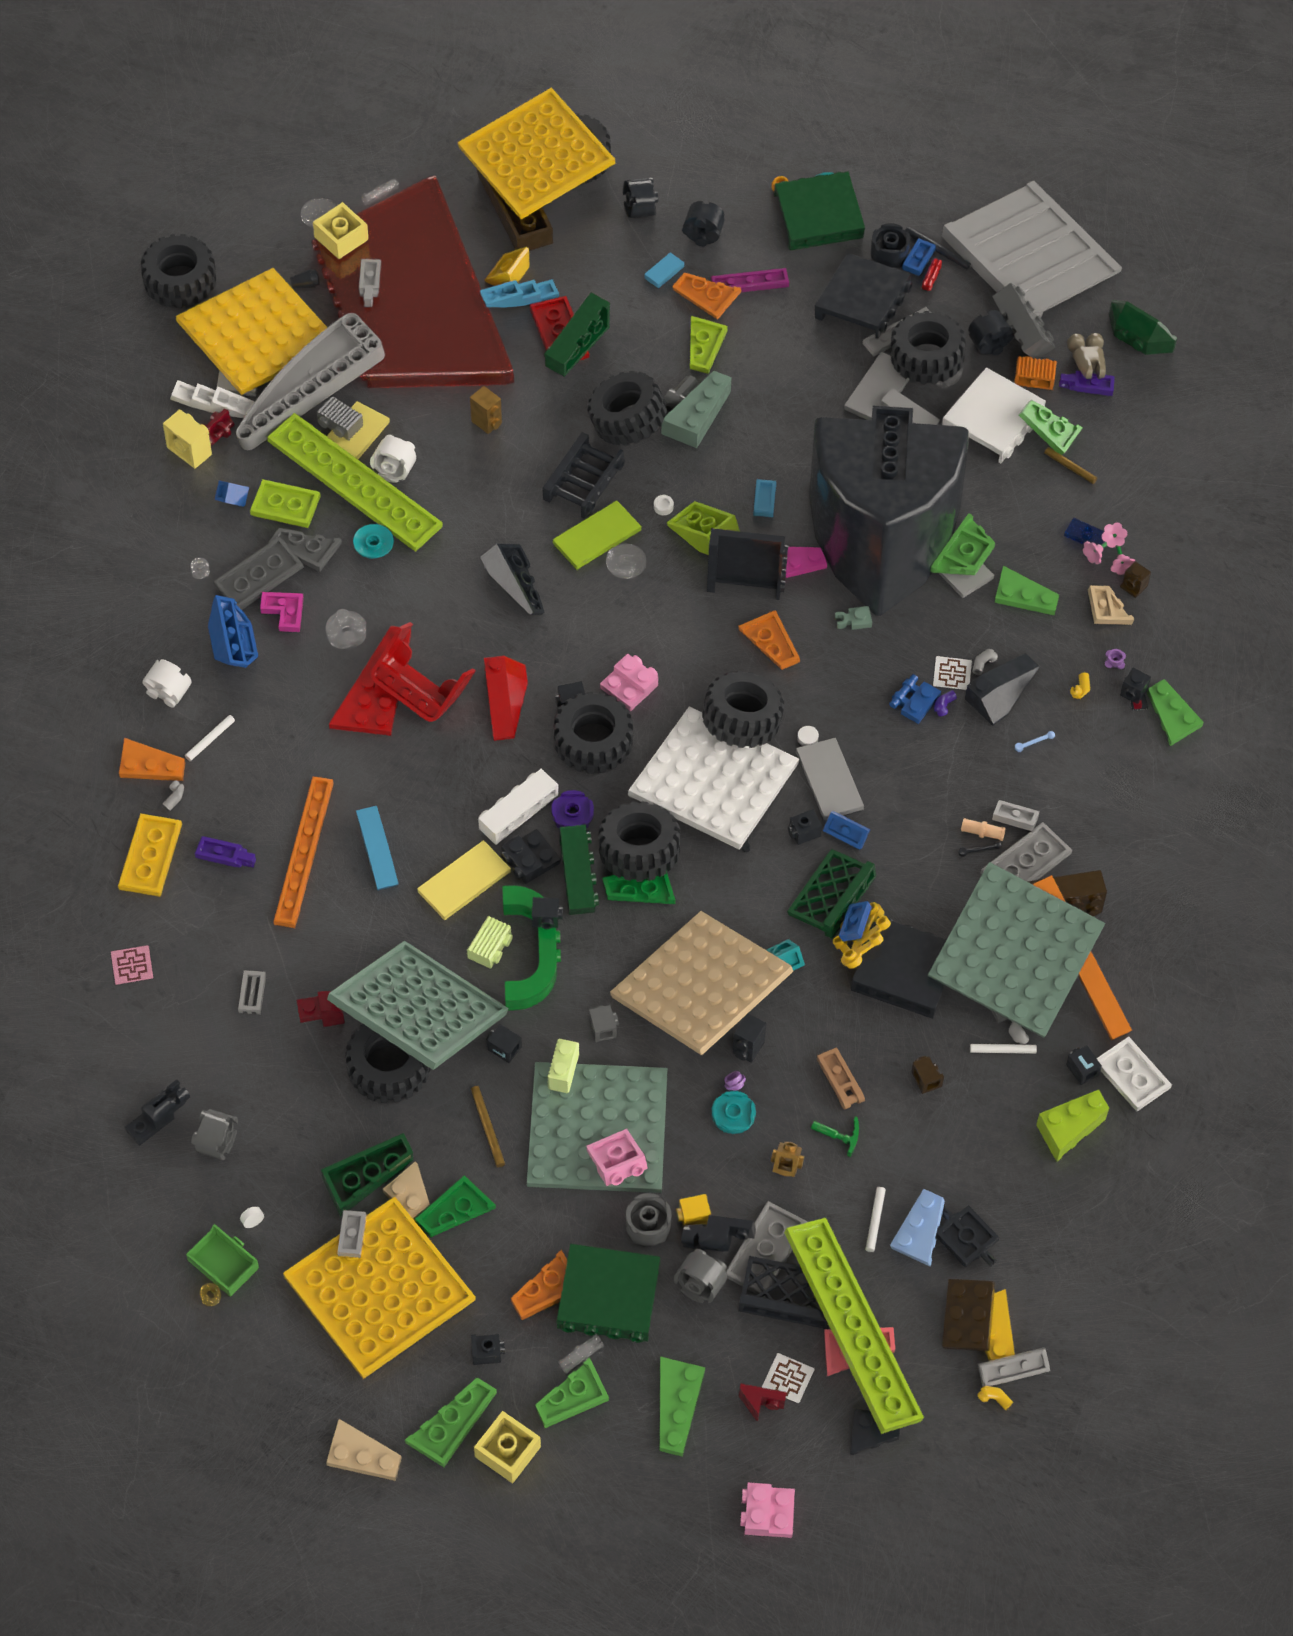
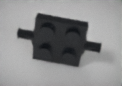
[936,1205,999,1267]

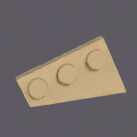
[326,1419,401,1481]

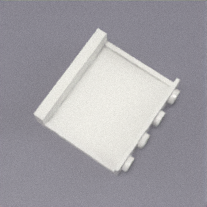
[942,367,1046,464]

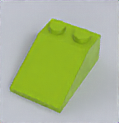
[667,501,740,555]

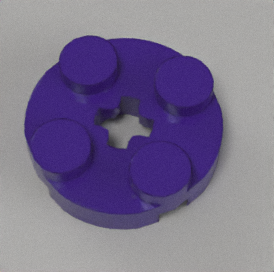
[551,790,594,829]

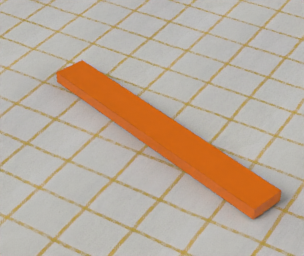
[274,776,334,928]
[1033,875,1132,1041]

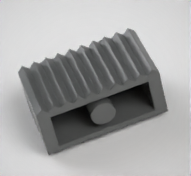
[317,396,363,440]

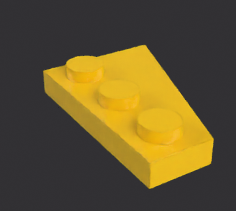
[985,1289,1015,1361]

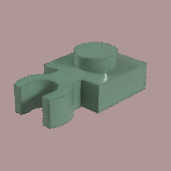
[835,606,872,630]

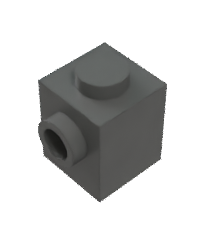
[589,1005,619,1042]

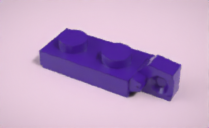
[1059,371,1115,396]
[195,836,256,868]

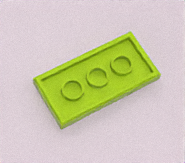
[553,501,641,570]

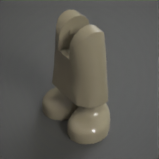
[1067,333,1106,379]

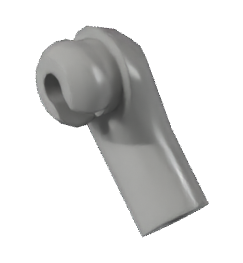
[1009,1021,1029,1045]

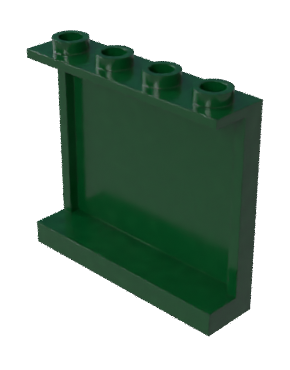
[774,171,865,251]
[557,1244,661,1343]

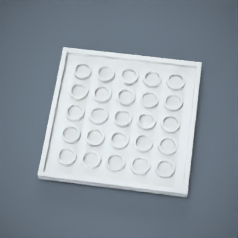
[628,706,799,850]

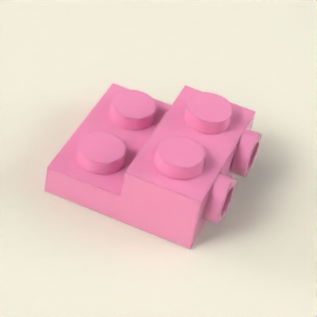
[600,654,658,711]
[586,1129,648,1186]
[741,1483,795,1538]

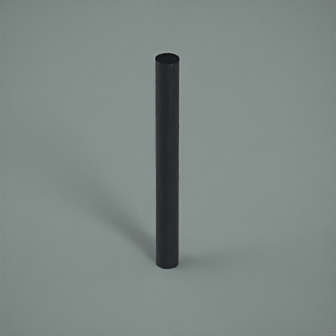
[905,226,971,270]

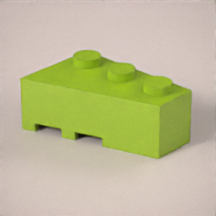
[1037,1090,1109,1162]

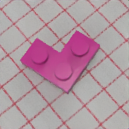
[260,592,304,632]

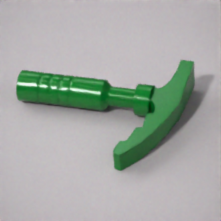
[811,1117,859,1157]

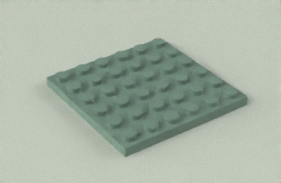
[928,862,1105,1038]
[327,941,508,1070]
[527,1062,668,1193]

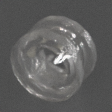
[190,558,210,579]

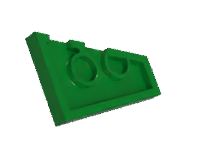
[602,871,675,904]
[415,1175,496,1237]

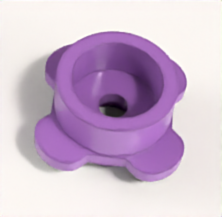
[1105,649,1126,669]

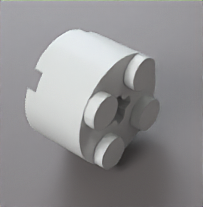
[370,435,416,483]
[143,659,192,708]

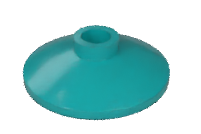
[353,524,394,558]

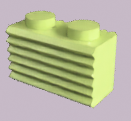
[467,916,513,969]
[548,1039,579,1093]

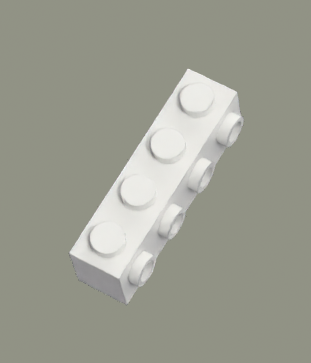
[478,769,558,845]

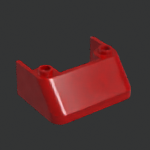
[371,622,476,722]

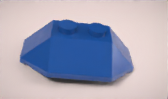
[208,595,258,668]

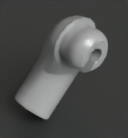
[972,649,998,675]
[163,780,184,811]

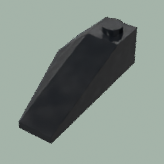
[480,544,545,615]
[965,653,1040,726]

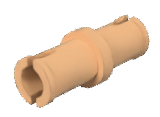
[961,818,1006,841]

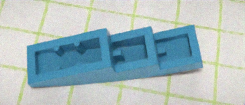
[480,279,559,307]
[356,806,398,890]

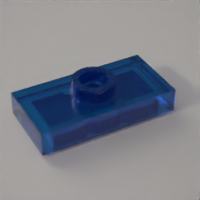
[1064,518,1105,545]

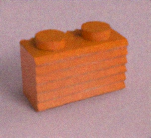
[1014,356,1057,390]

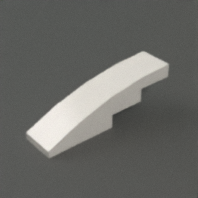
[170,380,255,418]

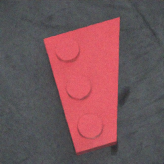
[824,1327,895,1376]

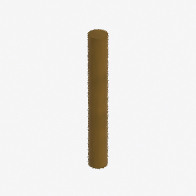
[1044,447,1097,484]

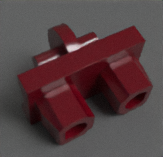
[203,408,235,446]

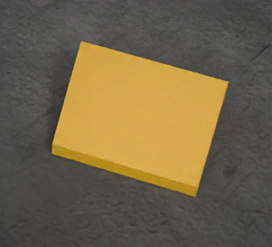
[485,247,529,286]

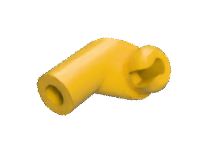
[1070,673,1090,699]
[977,1386,1013,1410]

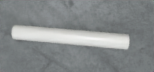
[185,715,235,761]
[970,1044,1037,1054]
[865,1187,886,1252]

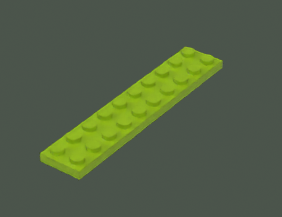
[267,413,443,552]
[784,1218,924,1434]

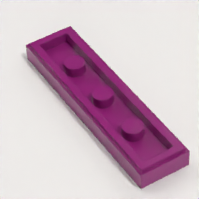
[710,268,789,292]

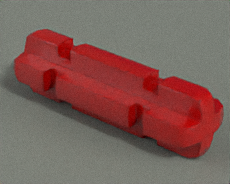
[922,258,942,291]

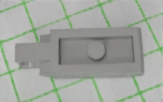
[359,259,381,307]

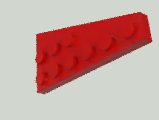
[329,626,412,736]

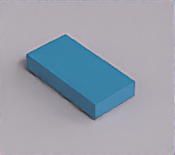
[644,253,684,289]
[753,479,776,517]

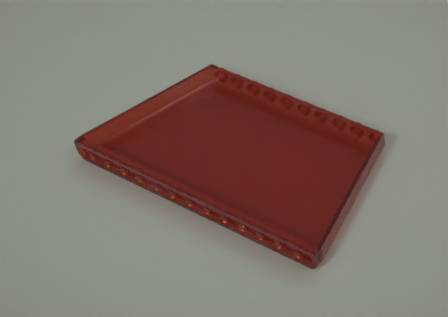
[311,175,514,388]

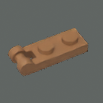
[817,1047,865,1110]

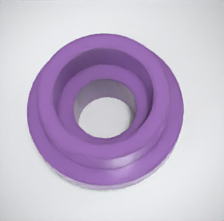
[724,1071,746,1091]

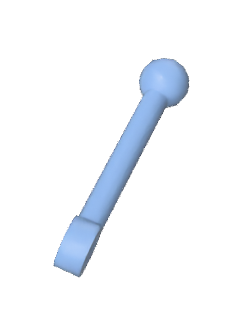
[1015,731,1055,752]

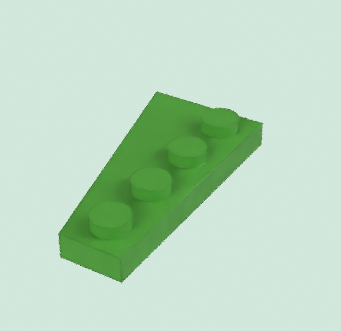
[660,1357,705,1457]
[405,1378,497,1467]

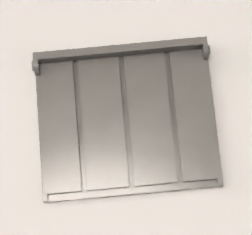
[941,181,1122,318]

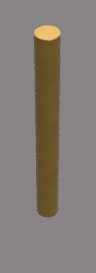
[471,1086,505,1167]

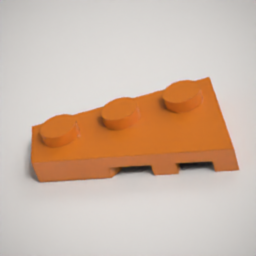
[672,273,742,320]
[738,610,800,670]
[119,738,185,781]
[511,1250,567,1320]

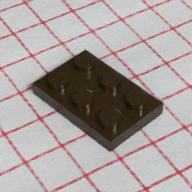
[942,1279,995,1351]

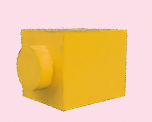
[676,1194,711,1227]

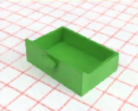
[186,1224,259,1297]

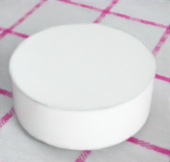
[654,495,674,515]
[797,726,819,746]
[240,1207,264,1228]

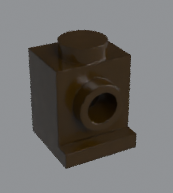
[1120,561,1151,598]
[911,1056,944,1094]

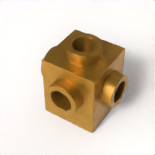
[771,1142,804,1177]

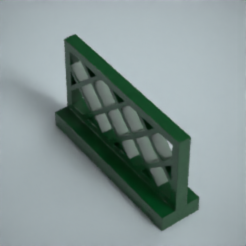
[787,849,876,939]

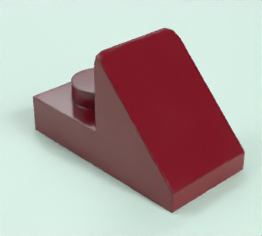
[739,1384,786,1421]

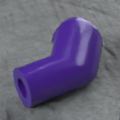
[934,690,957,717]

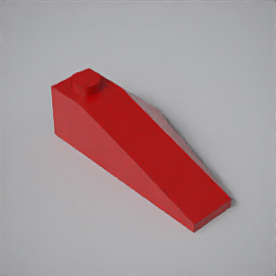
[484,656,528,741]

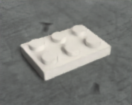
[1097,1037,1172,1112]

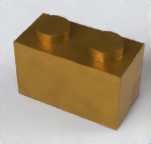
[470,386,502,434]

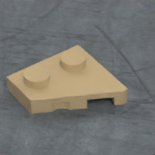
[1088,586,1134,625]
[383,1162,430,1221]

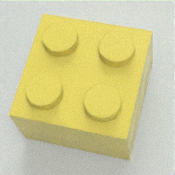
[313,202,369,259]
[163,409,212,469]
[474,1411,541,1483]

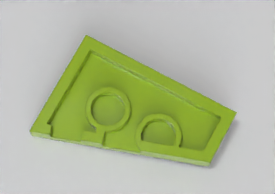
[690,316,728,374]

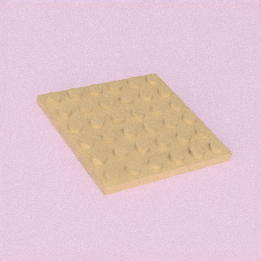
[610,911,793,1055]

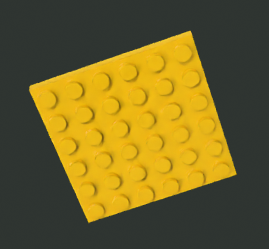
[458,87,616,219]
[176,268,327,395]
[283,1196,476,1379]

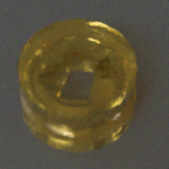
[200,1283,221,1306]

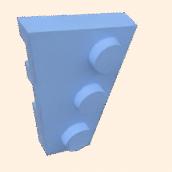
[890,1189,945,1266]

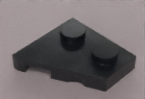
[850,1409,900,1455]

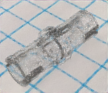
[362,178,399,206]
[558,1334,604,1373]

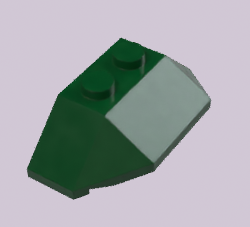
[1109,299,1177,355]

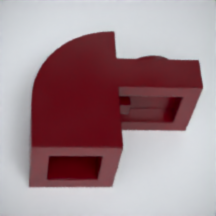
[296,991,345,1027]

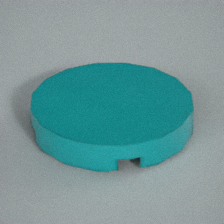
[711,1091,756,1134]

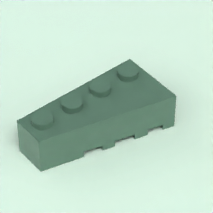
[661,371,731,448]

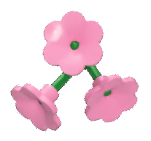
[1083,523,1135,575]

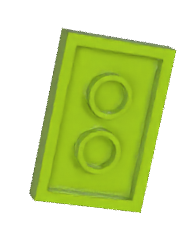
[250,479,320,528]

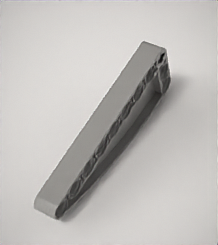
[236,313,385,450]

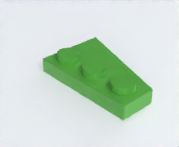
[1018,400,1083,455]
[995,566,1059,615]
[1147,679,1203,746]
[535,1357,609,1428]

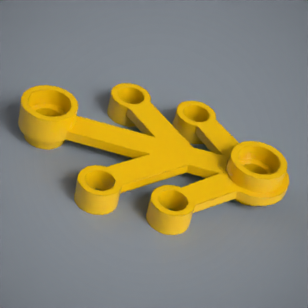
[833,902,891,969]

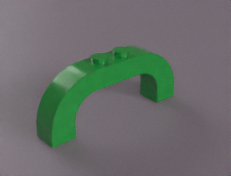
[503,886,561,1011]

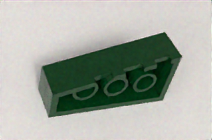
[544,292,610,377]
[559,825,599,915]
[321,1133,413,1217]

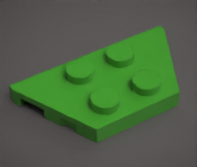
[930,513,995,575]

